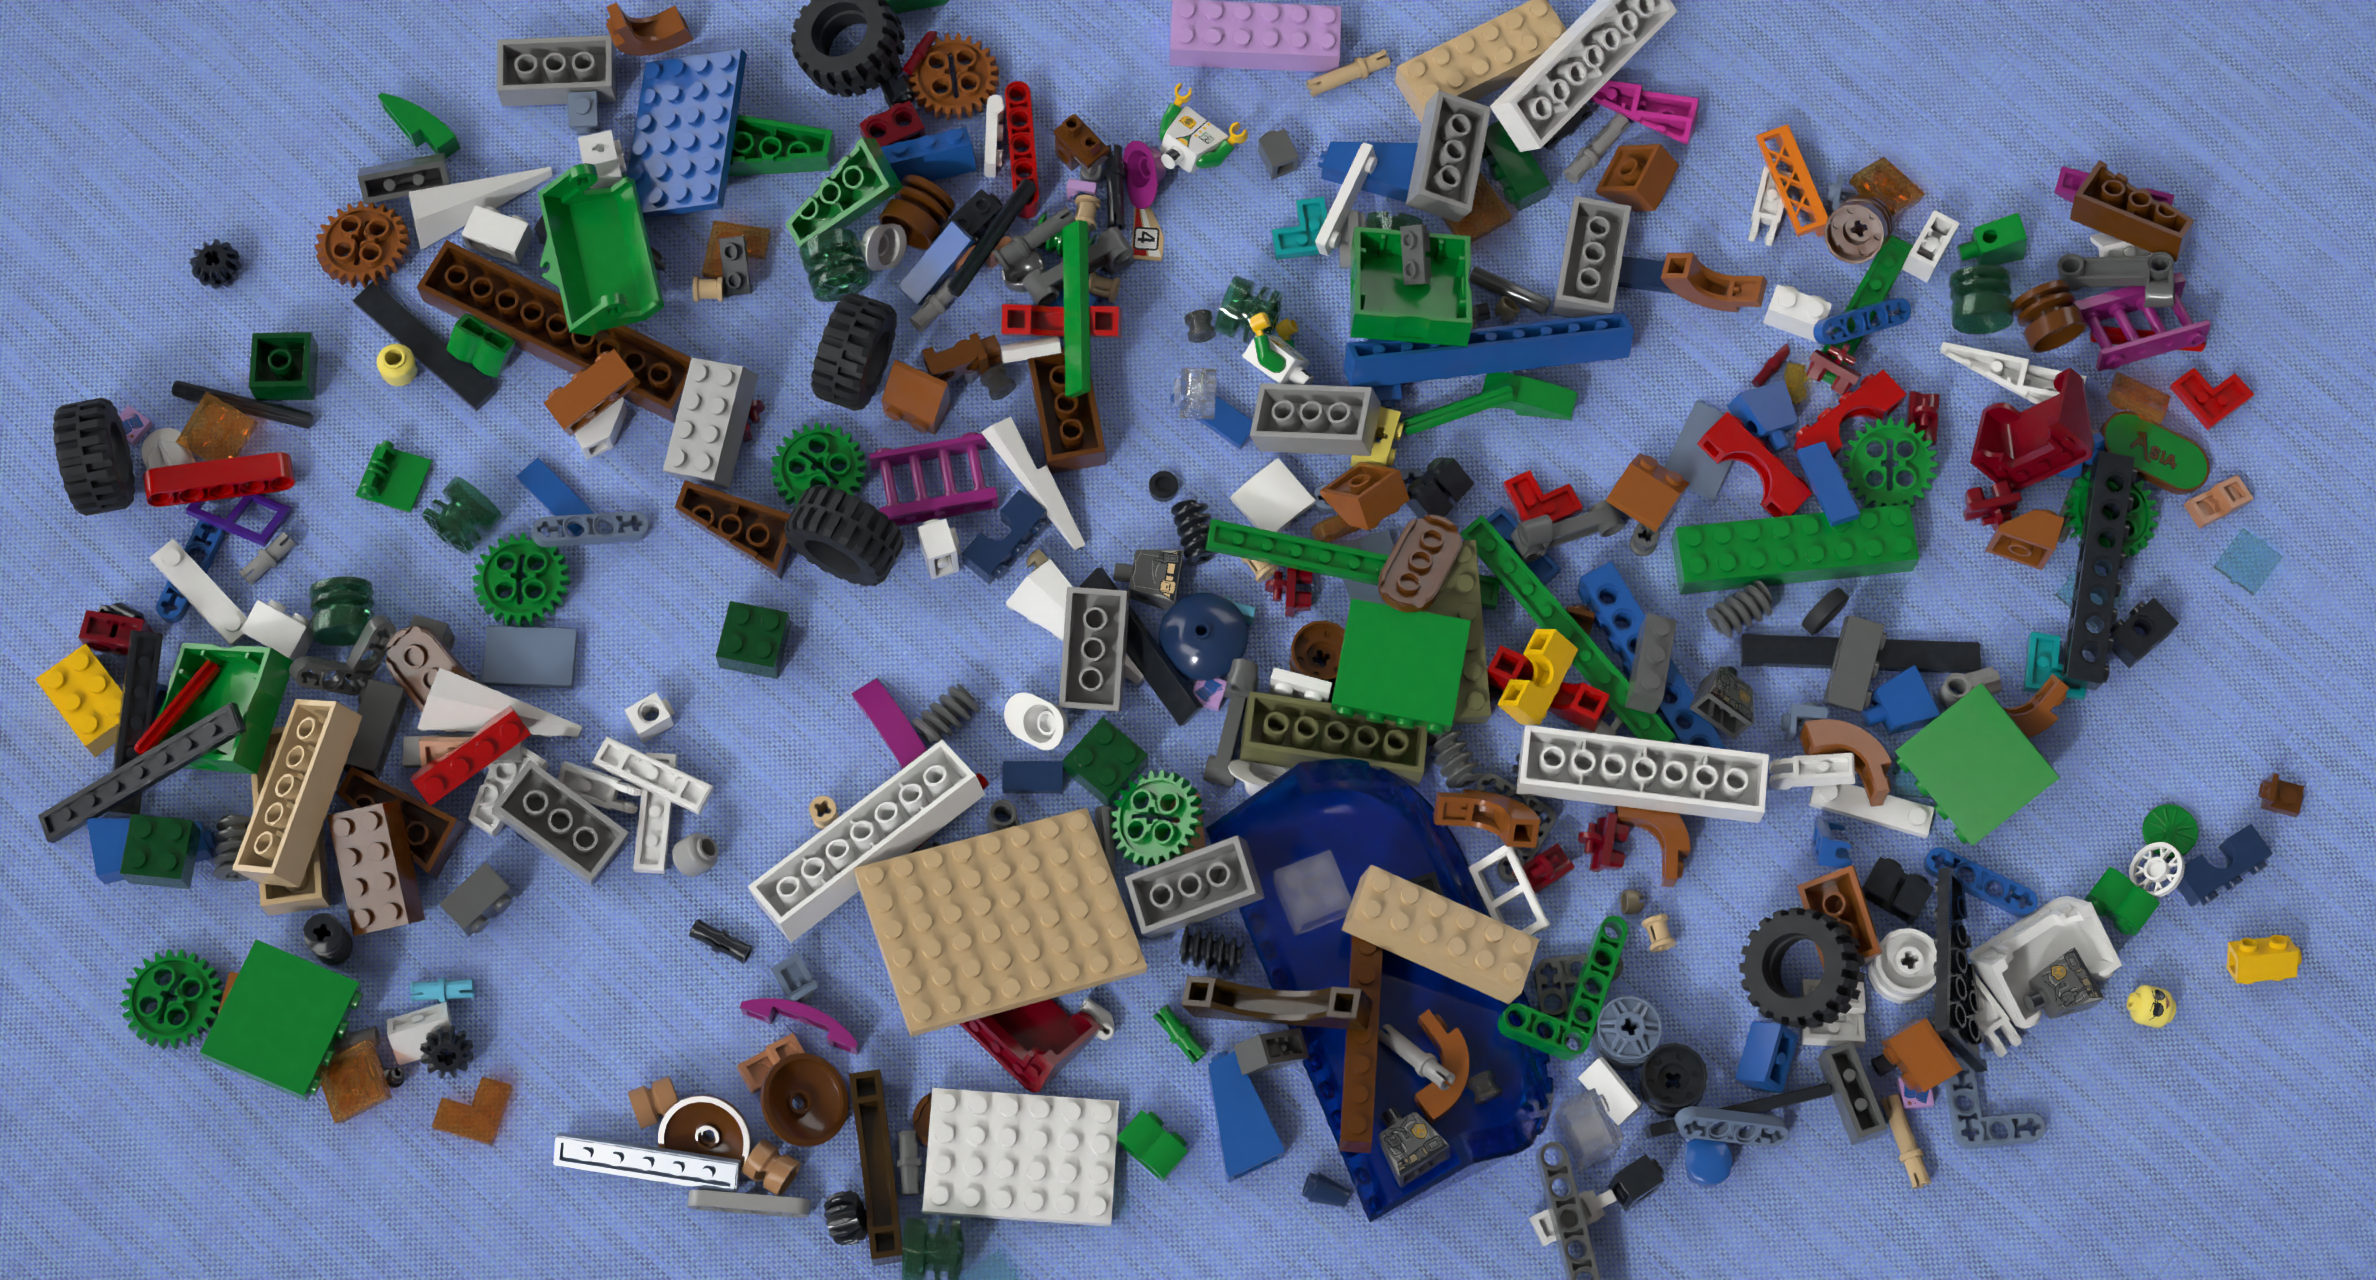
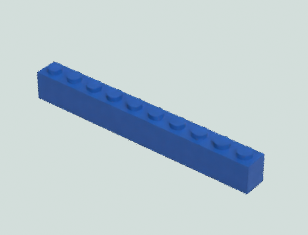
[1344,312,1634,387]

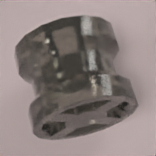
[1184,309,1216,343]
[980,364,1016,401]
[1466,1069,1504,1106]

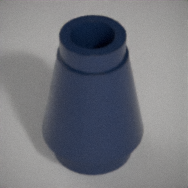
[1302,1172,1351,1208]

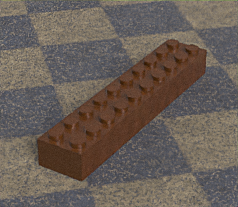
[417,240,691,423]

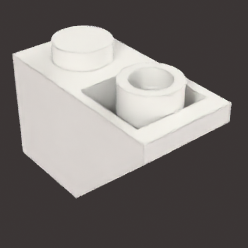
[574,397,628,460]

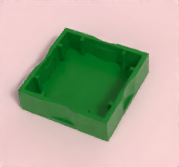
[1350,227,1473,347]
[156,643,293,774]

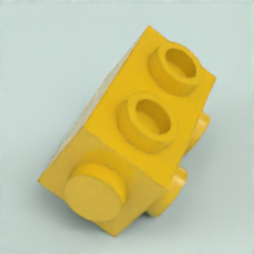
[2226,935,2302,984]

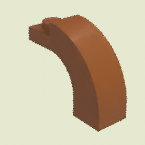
[606,2,693,56]
[1661,253,1767,312]
[2003,674,2069,738]
[1799,719,1892,807]
[1433,789,1540,848]
[1615,806,1690,887]
[1414,1009,1469,1125]

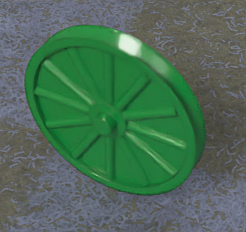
[2142,804,2198,858]

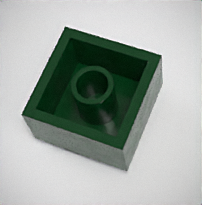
[248,332,318,401]
[716,601,791,679]
[1063,717,1148,807]
[120,814,201,889]

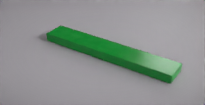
[1063,220,1091,398]
[1822,235,1913,385]

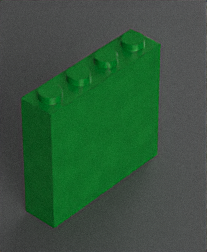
[1330,598,1471,735]
[1895,683,2061,846]
[199,939,364,1102]

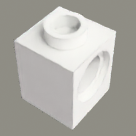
[624,692,675,743]

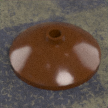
[760,1053,848,1147]
[658,1094,751,1171]

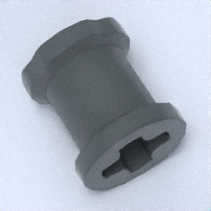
[1630,523,1660,556]

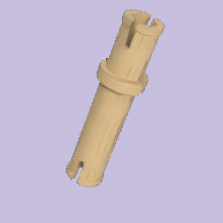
[1306,49,1391,97]
[1880,1094,1932,1189]

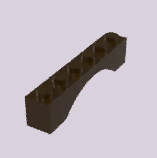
[1181,976,1373,1031]
[849,1069,905,1266]

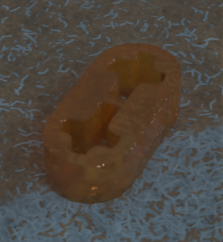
[1311,514,1361,543]

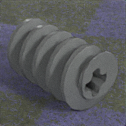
[1706,580,1772,639]
[912,683,980,746]
[1427,721,1484,788]
[213,815,251,882]

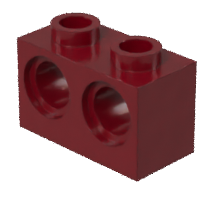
[859,101,926,147]
[78,610,154,656]

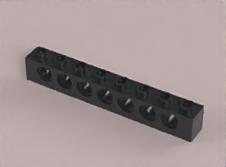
[2061,451,2137,691]

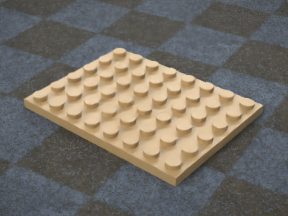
[854,808,1148,1037]

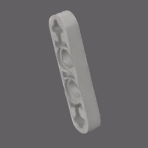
[687,1190,811,1218]

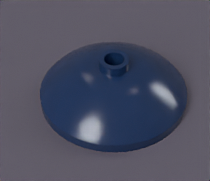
[1159,593,1248,681]

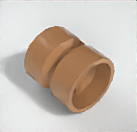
[628,1076,679,1129]
[741,1139,801,1196]

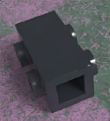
[941,189,1002,247]

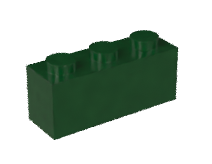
[1482,121,1551,212]

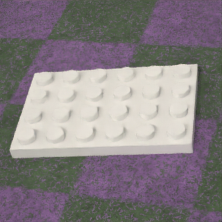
[922,1088,1119,1227]

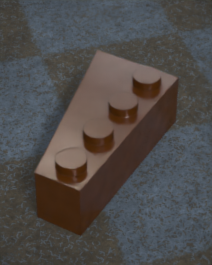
[2070,160,2194,262]
[674,480,792,579]
[337,766,466,879]

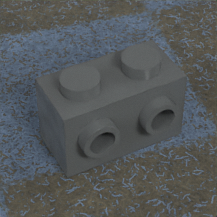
[439,862,515,937]

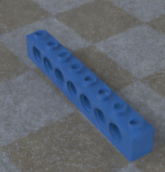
[1577,561,1726,749]

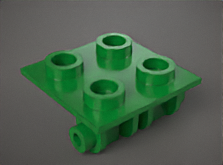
[355,440,432,513]

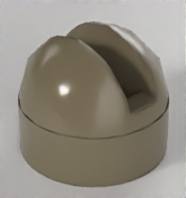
[1494,296,1520,322]
[1026,548,1049,572]
[1620,890,1645,914]

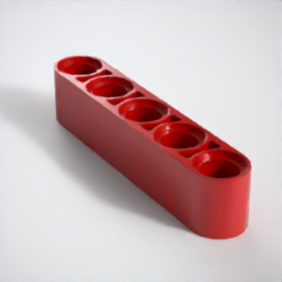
[1005,81,1040,219]
[143,452,295,507]

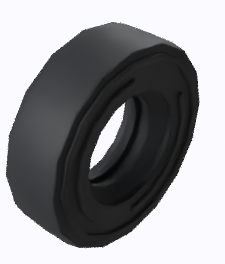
[1802,587,1849,635]

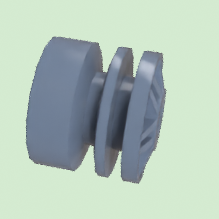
[1591,996,1662,1071]

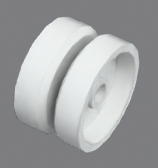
[1868,928,1937,1004]

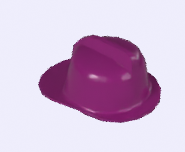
[1123,140,1166,209]

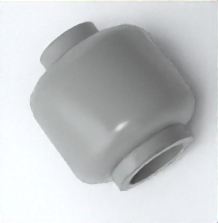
[672,832,718,877]

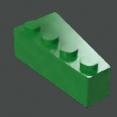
[728,114,836,176]
[785,137,903,249]

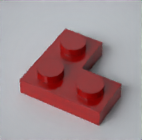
[2169,368,2255,431]
[1503,470,1583,524]

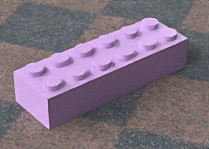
[1170,0,1341,72]

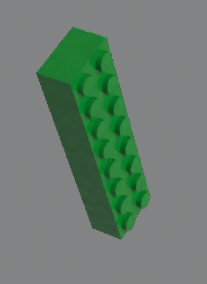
[1671,504,1919,595]

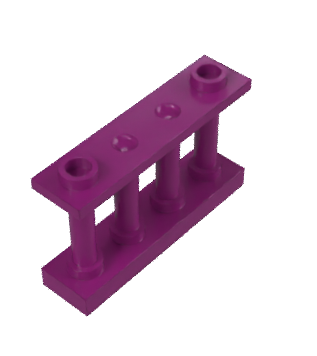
[2073,272,2211,372]
[869,432,999,527]

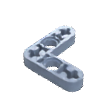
[1945,1058,2046,1149]

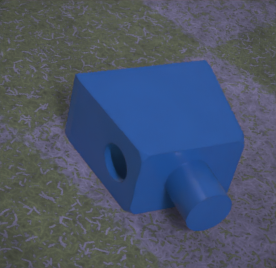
[1727,380,1798,453]
[1862,665,1940,734]

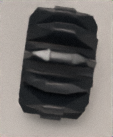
[190,238,242,290]
[420,1025,473,1079]
[824,1190,868,1246]

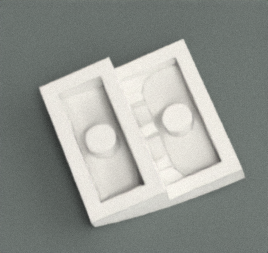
[1000,336,1061,363]
[1230,458,1316,533]
[1801,979,1866,1048]

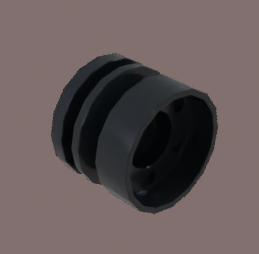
[1639,1043,1708,1118]

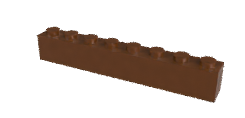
[1339,935,1383,1153]

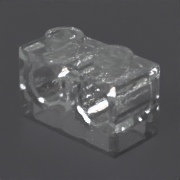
[1174,368,1216,419]

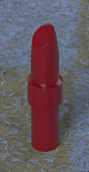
[903,31,938,75]
[1752,344,1790,388]

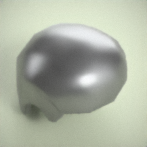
[1001,249,1045,293]

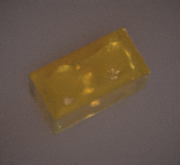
[1784,363,1808,405]

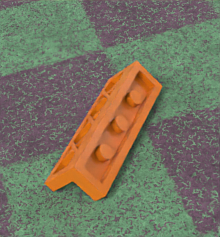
[1756,124,1828,238]

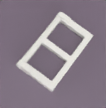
[1468,845,1551,936]

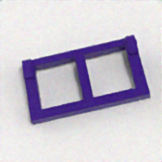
[186,494,292,547]

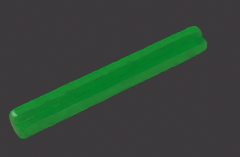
[1402,384,1515,435]

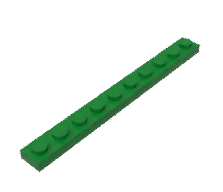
[1459,515,1676,743]
[1205,519,1500,610]

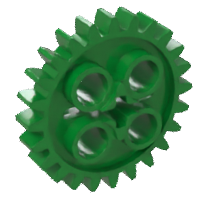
[1842,417,1938,507]
[771,422,867,506]
[2063,471,2159,559]
[472,533,571,627]
[1110,769,1205,868]
[120,949,224,1050]

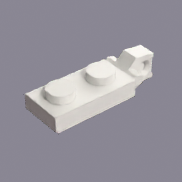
[1529,1189,1617,1247]

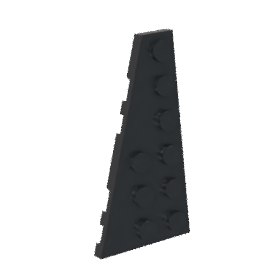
[1932,866,1988,1073]

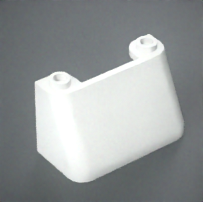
[1969,896,2122,1029]

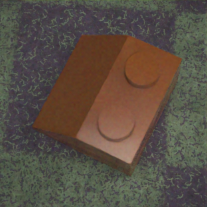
[1595,144,1679,211]
[881,359,951,435]
[1606,453,1690,532]
[1320,462,1410,530]
[1985,509,2065,570]
[1880,1018,1963,1093]

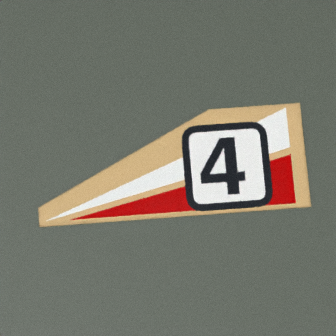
[1132,207,1164,261]

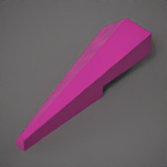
[1589,80,1699,145]

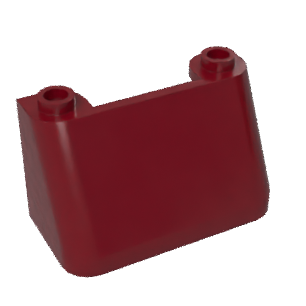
[1970,368,2095,491]
[959,999,1101,1093]

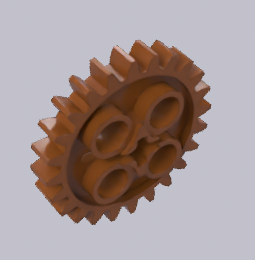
[908,33,999,121]
[315,201,411,288]

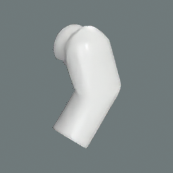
[1080,997,1115,1040]

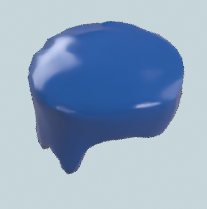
[1684,1139,1733,1187]

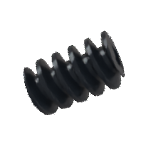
[1171,500,1218,566]
[303,913,353,966]
[1179,925,1246,976]

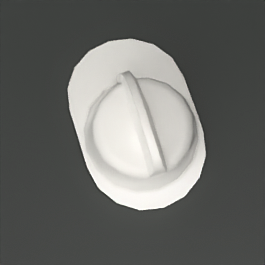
[859,224,907,271]
[141,428,195,470]
[1004,692,1071,750]
[1228,759,1298,800]

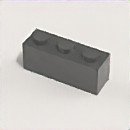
[357,153,451,204]
[1625,613,1677,714]
[1822,615,1887,713]
[344,679,409,780]
[1817,1041,1888,1146]

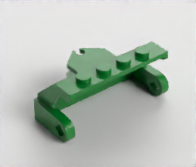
[538,163,665,336]

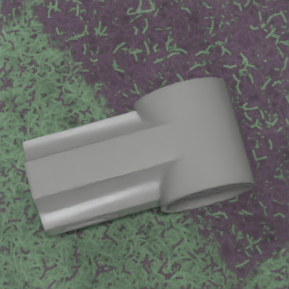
[1339,210,1366,268]
[1938,666,2002,708]

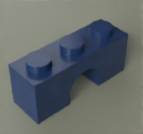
[962,490,1047,585]
[2173,824,2273,907]

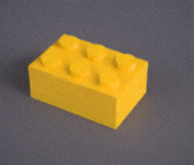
[35,643,122,757]

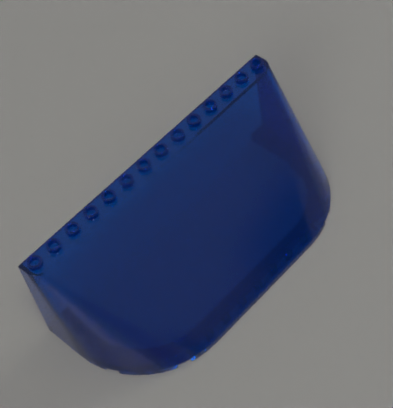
[1205,758,1554,1223]

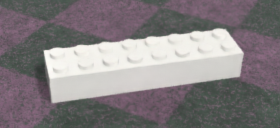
[1490,0,1677,152]
[1516,725,1769,823]
[747,740,985,943]

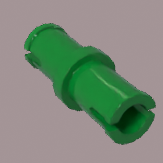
[1153,1005,1208,1065]

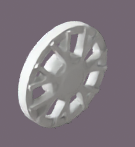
[2129,842,2185,898]

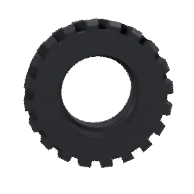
[791,0,905,97]
[811,293,897,411]
[53,398,135,516]
[784,485,904,586]
[1739,907,1865,1029]

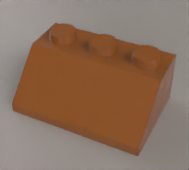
[1797,865,1883,970]

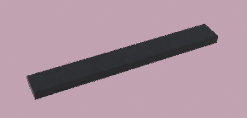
[1740,634,1981,674]
[38,702,247,843]

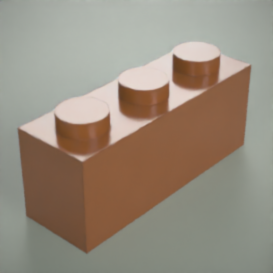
[543,349,641,436]

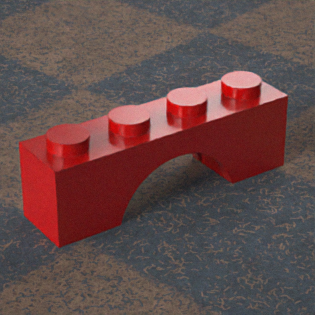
[1001,304,1123,338]
[1793,369,1907,459]
[1697,411,1812,517]
[1487,645,1610,733]
[410,705,531,806]

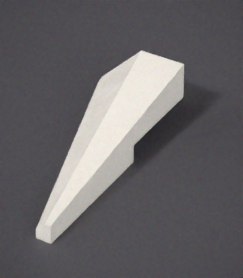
[408,167,552,249]
[1940,342,2087,404]
[981,417,1086,550]
[1006,559,1144,686]
[417,668,582,738]

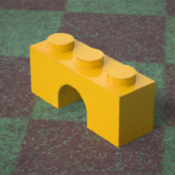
[1497,629,1578,726]

